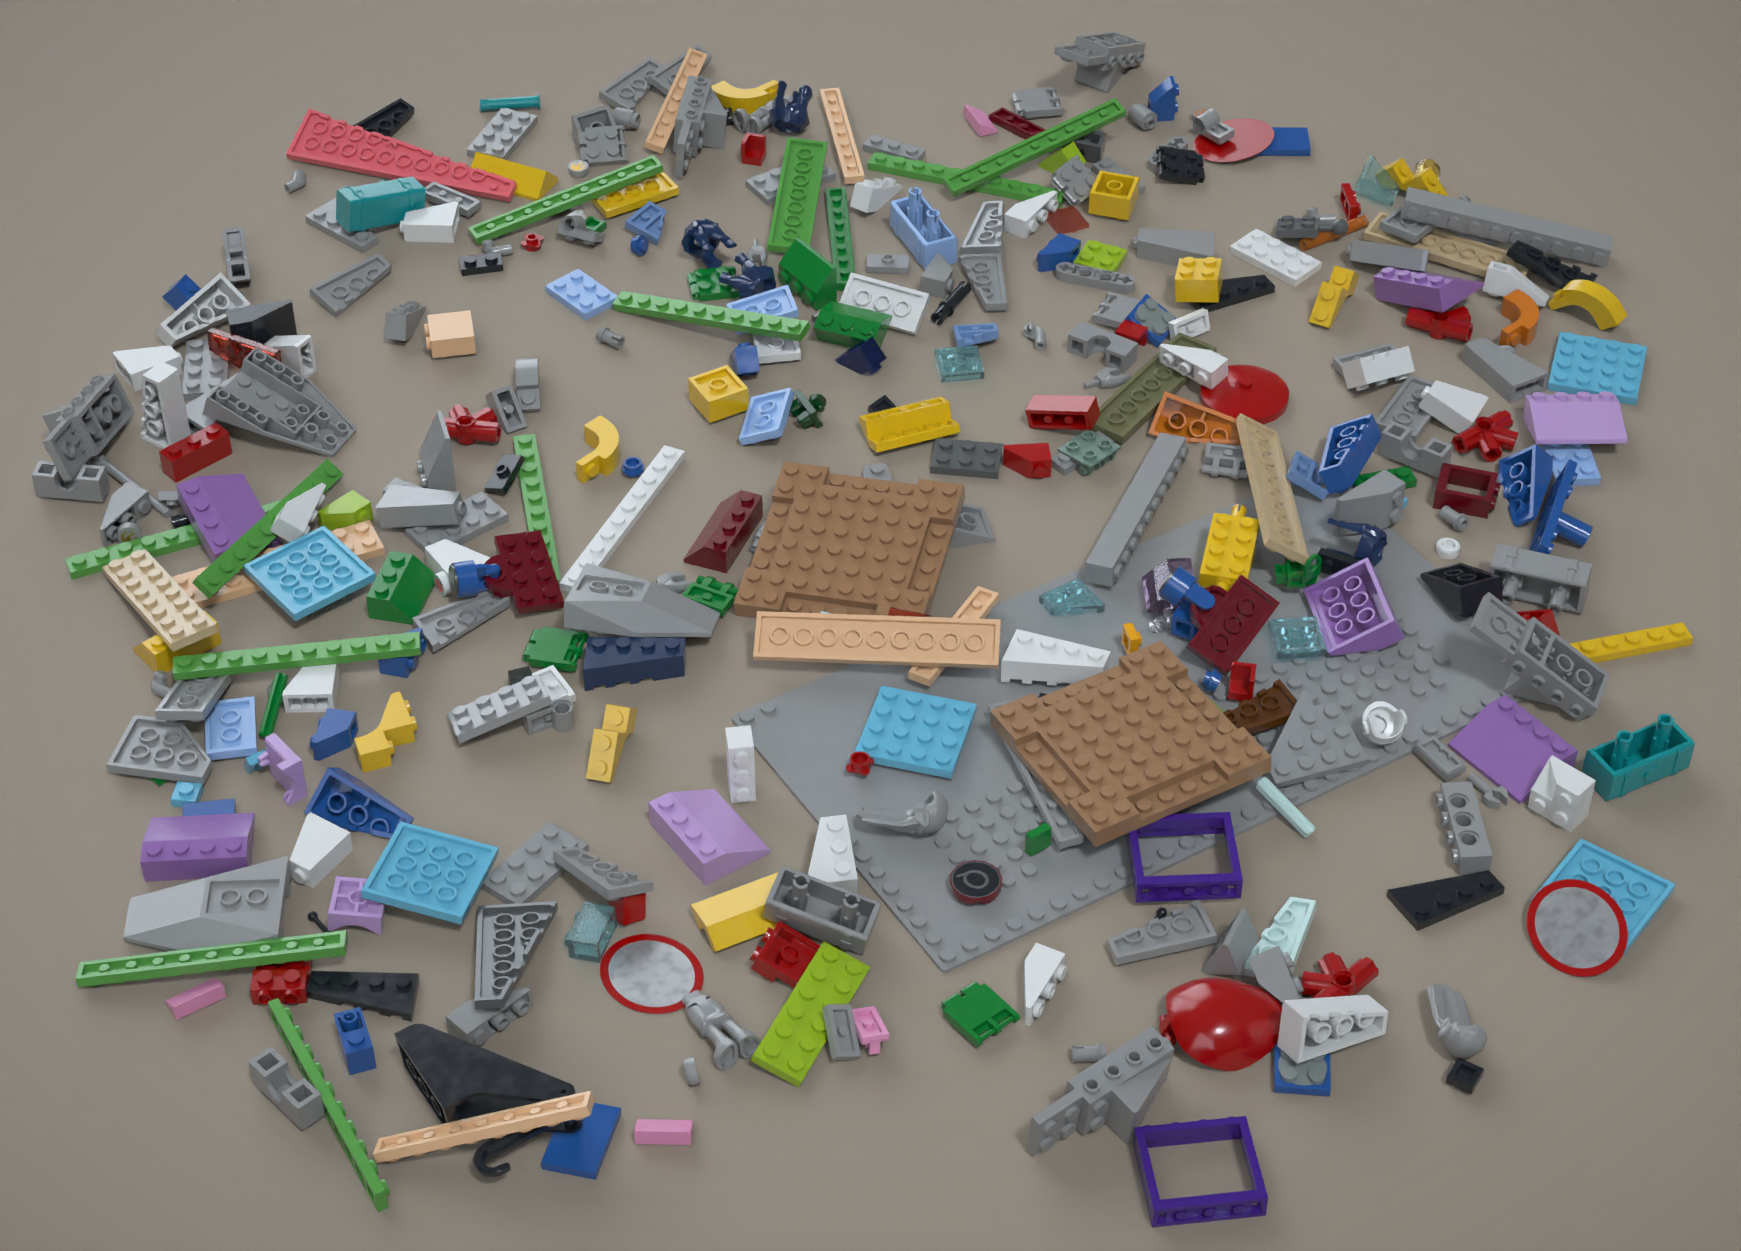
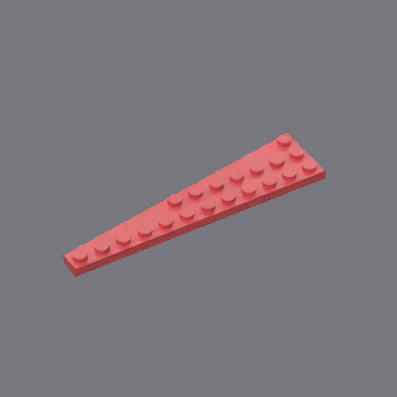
[286,108,517,202]

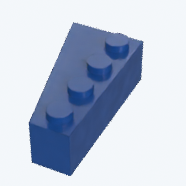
[1319,413,1381,494]

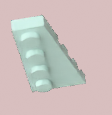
[1240,897,1317,978]

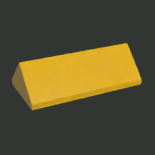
[471,152,558,201]

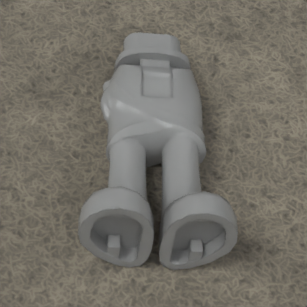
[732,96,792,134]
[682,990,761,1070]

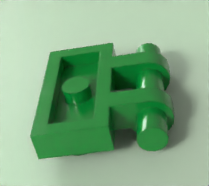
[682,575,739,617]

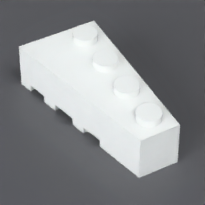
[154,273,251,347]
[140,361,191,449]
[1001,629,1111,686]
[1277,995,1389,1064]

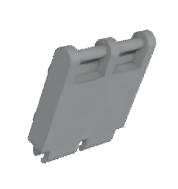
[1012,87,1064,119]
[578,125,629,167]
[1050,155,1096,206]
[1091,292,1140,328]

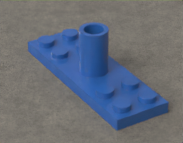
[1529,459,1593,554]

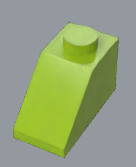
[1038,141,1086,173]
[317,490,373,531]

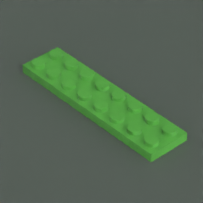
[767,137,828,253]

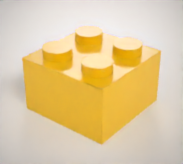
[1089,170,1140,220]
[1175,257,1223,302]

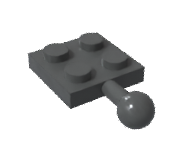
[1276,215,1348,238]

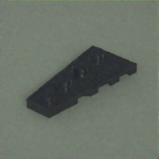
[353,98,414,137]
[1506,240,1598,289]
[1190,275,1275,312]
[1387,870,1505,931]
[307,971,420,1022]

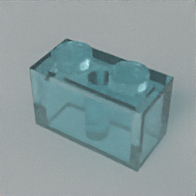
[565,901,618,963]

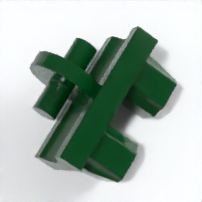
[790,389,826,429]

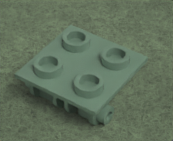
[1057,430,1121,475]

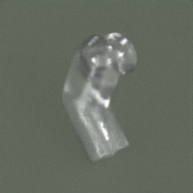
[1148,608,1174,634]

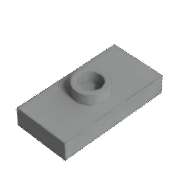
[866,254,909,274]
[1413,736,1466,781]

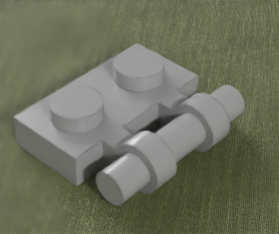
[1202,442,1248,480]

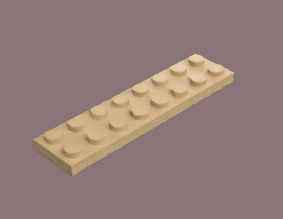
[1363,211,1531,277]
[102,549,218,652]

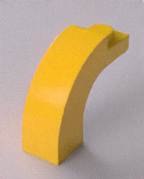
[711,80,778,115]
[1548,280,1628,330]
[576,415,620,484]

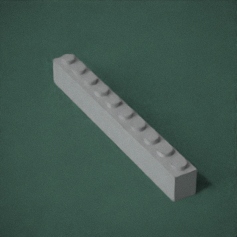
[1400,187,1613,267]
[1085,432,1189,587]

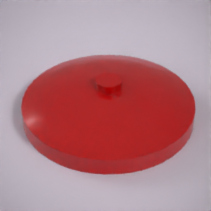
[1200,365,1289,424]

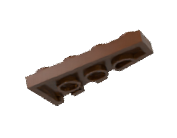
[1223,679,1297,735]

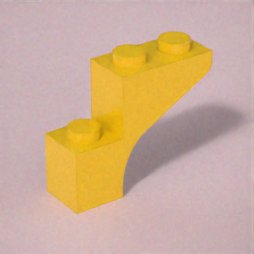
[1375,158,1448,196]
[1309,266,1359,329]
[354,691,418,773]
[586,704,638,783]

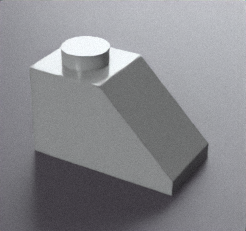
[921,253,955,299]
[485,384,527,434]

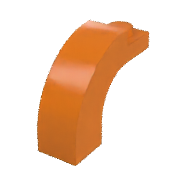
[1499,289,1539,347]

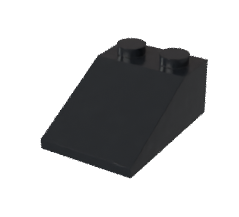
[226,299,297,360]
[1420,562,1503,617]

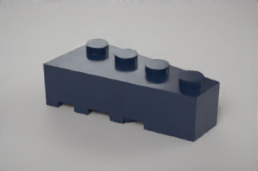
[583,636,686,691]

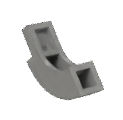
[222,226,251,283]
[516,357,541,413]

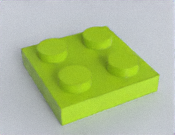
[1073,240,1128,272]

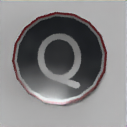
[950,860,1002,905]

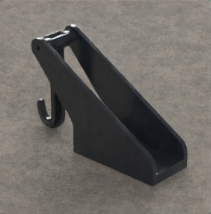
[394,1024,582,1177]

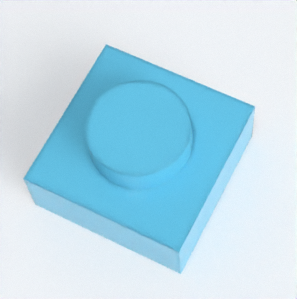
[170,781,204,807]

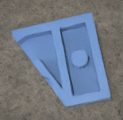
[625,201,666,245]
[953,323,998,348]
[1286,451,1328,500]

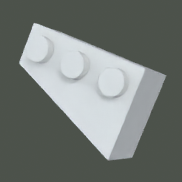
[1341,346,1415,391]
[808,815,858,893]

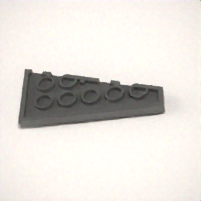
[475,901,558,1010]

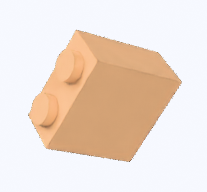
[424,310,476,358]

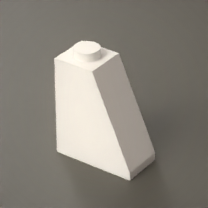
[400,202,460,243]
[260,335,317,378]
[113,345,184,392]
[1418,380,1489,434]
[425,539,490,577]
[282,664,341,713]
[289,812,353,889]

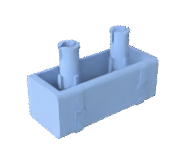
[890,187,958,270]

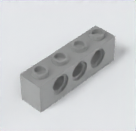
[1435,781,1493,875]

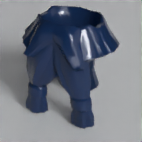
[769,80,813,134]
[681,218,737,269]
[718,252,777,299]
[1327,518,1387,567]

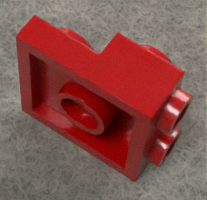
[750,921,820,988]
[250,960,313,1005]

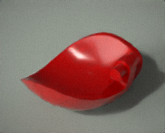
[1159,977,1282,1071]

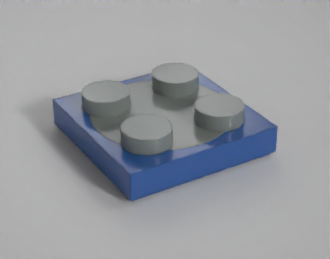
[1124,294,1177,348]
[1274,1043,1331,1096]

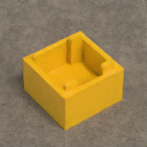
[688,365,749,423]

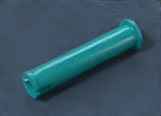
[480,93,540,112]

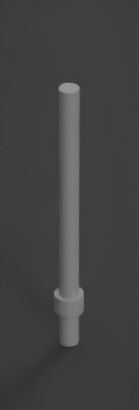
[91,453,173,518]

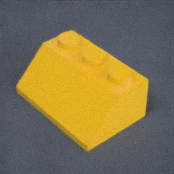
[133,610,222,673]

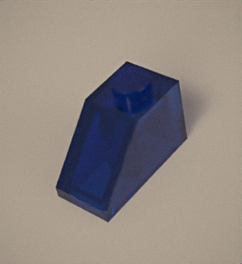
[835,336,887,375]

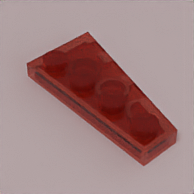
[207,327,282,369]

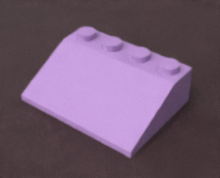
[1523,391,1628,444]
[648,789,770,885]

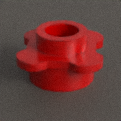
[521,233,544,252]
[846,751,874,776]

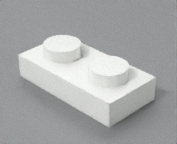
[1168,308,1210,340]
[532,665,576,702]

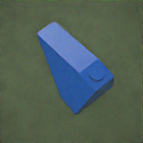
[1498,444,1553,527]
[304,767,414,839]

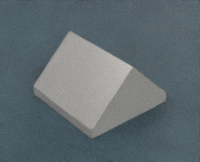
[571,105,620,147]
[1201,908,1258,975]

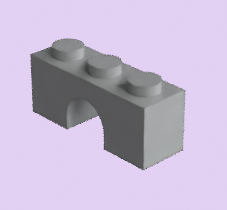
[1067,321,1138,374]
[1378,421,1453,478]
[32,461,110,502]
[248,1047,325,1131]

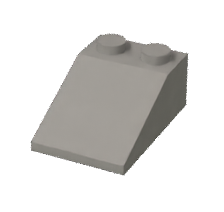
[416,411,456,492]
[1332,470,1406,537]
[949,503,995,549]

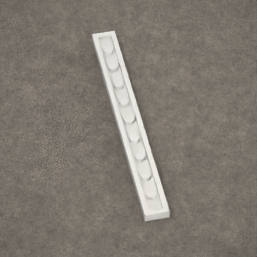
[559,445,685,592]

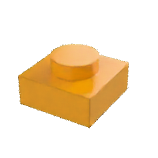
[1122,623,1142,654]

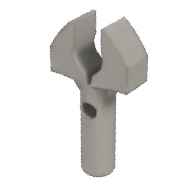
[1468,773,1508,810]

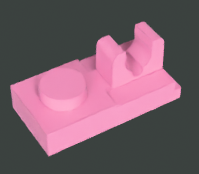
[852,1006,889,1055]

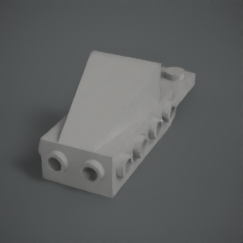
[1054,31,1146,92]
[673,76,727,178]
[42,373,135,481]
[1469,592,1610,722]
[1026,1026,1174,1156]

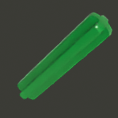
[258,672,288,739]

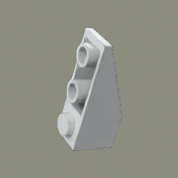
[850,177,902,213]
[1004,190,1059,239]
[1482,261,1549,307]
[1159,344,1228,390]
[270,483,326,542]
[1024,943,1068,1026]

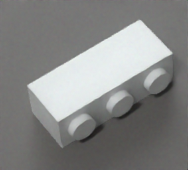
[725,725,756,803]

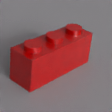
[1025,395,1100,430]
[159,422,233,483]

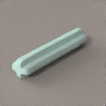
[1256,777,1316,838]

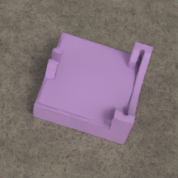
[257,733,308,807]
[328,876,386,935]

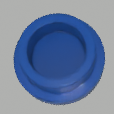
[630,235,649,256]
[622,457,645,477]
[1202,668,1222,692]

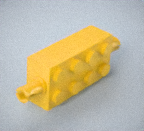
[1199,504,1260,591]

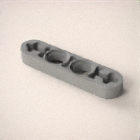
[1055,262,1136,294]

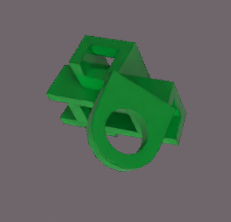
[1274,554,1322,588]

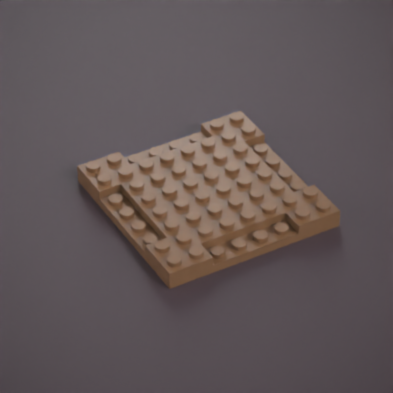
[733,461,965,618]
[990,641,1272,847]

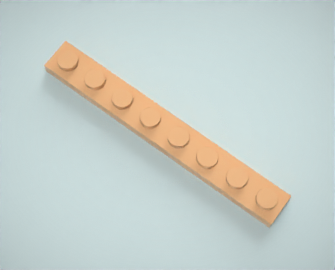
[644,48,708,154]
[820,88,865,184]
[373,1091,595,1163]

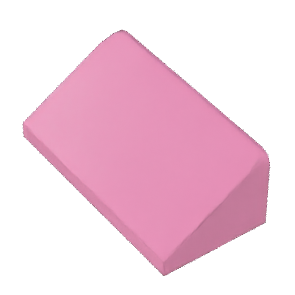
[964,105,998,137]
[164,978,226,1020]
[634,1119,693,1145]

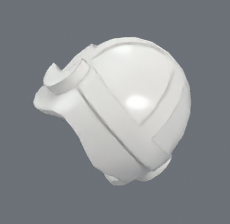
[1362,701,1407,745]

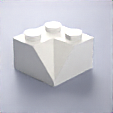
[1528,755,1596,833]

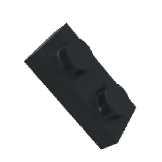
[459,252,504,276]
[1318,547,1361,575]

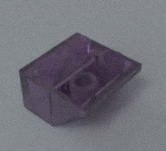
[1141,558,1194,613]

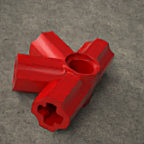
[1405,306,1474,343]
[432,404,501,445]
[1452,410,1518,462]
[1301,952,1379,998]

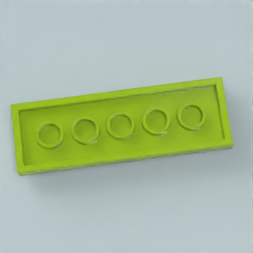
[751,941,870,1088]

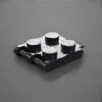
[1156,146,1205,185]

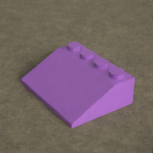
[1373,267,1484,312]
[176,474,282,563]
[1303,557,1405,656]
[1448,694,1578,804]
[140,813,255,882]

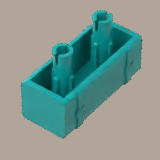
[336,176,426,233]
[1582,713,1695,801]

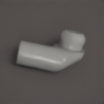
[1024,323,1046,350]

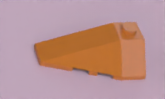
[1148,391,1241,445]

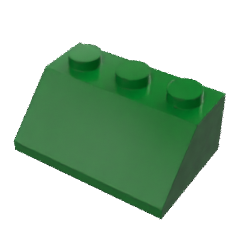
[778,237,837,311]
[813,301,892,354]
[366,551,435,625]

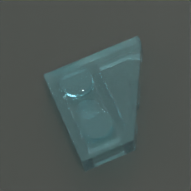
[1354,154,1400,206]
[1039,578,1105,616]

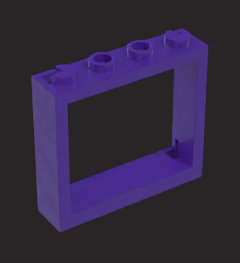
[1125,812,1243,903]
[1133,1116,1268,1228]

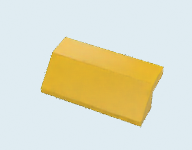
[858,396,960,453]
[690,872,778,953]

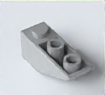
[384,301,426,341]
[100,482,152,547]
[1248,946,1304,1005]
[446,987,532,1046]

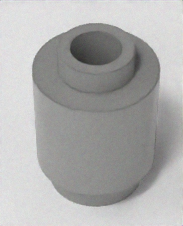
[1129,103,1157,130]
[611,107,641,130]

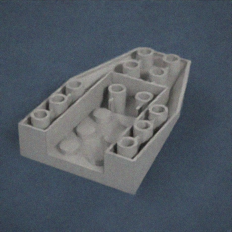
[202,347,357,458]
[564,563,721,638]
[123,856,292,951]

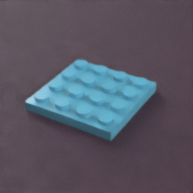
[1547,332,1647,405]
[243,526,376,621]
[855,686,977,779]
[361,821,499,925]
[1531,838,1676,954]

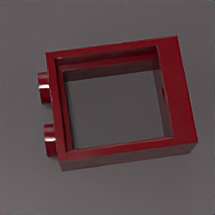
[1433,463,1501,519]

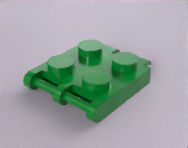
[687,266,740,302]
[522,626,590,672]
[941,981,1020,1047]

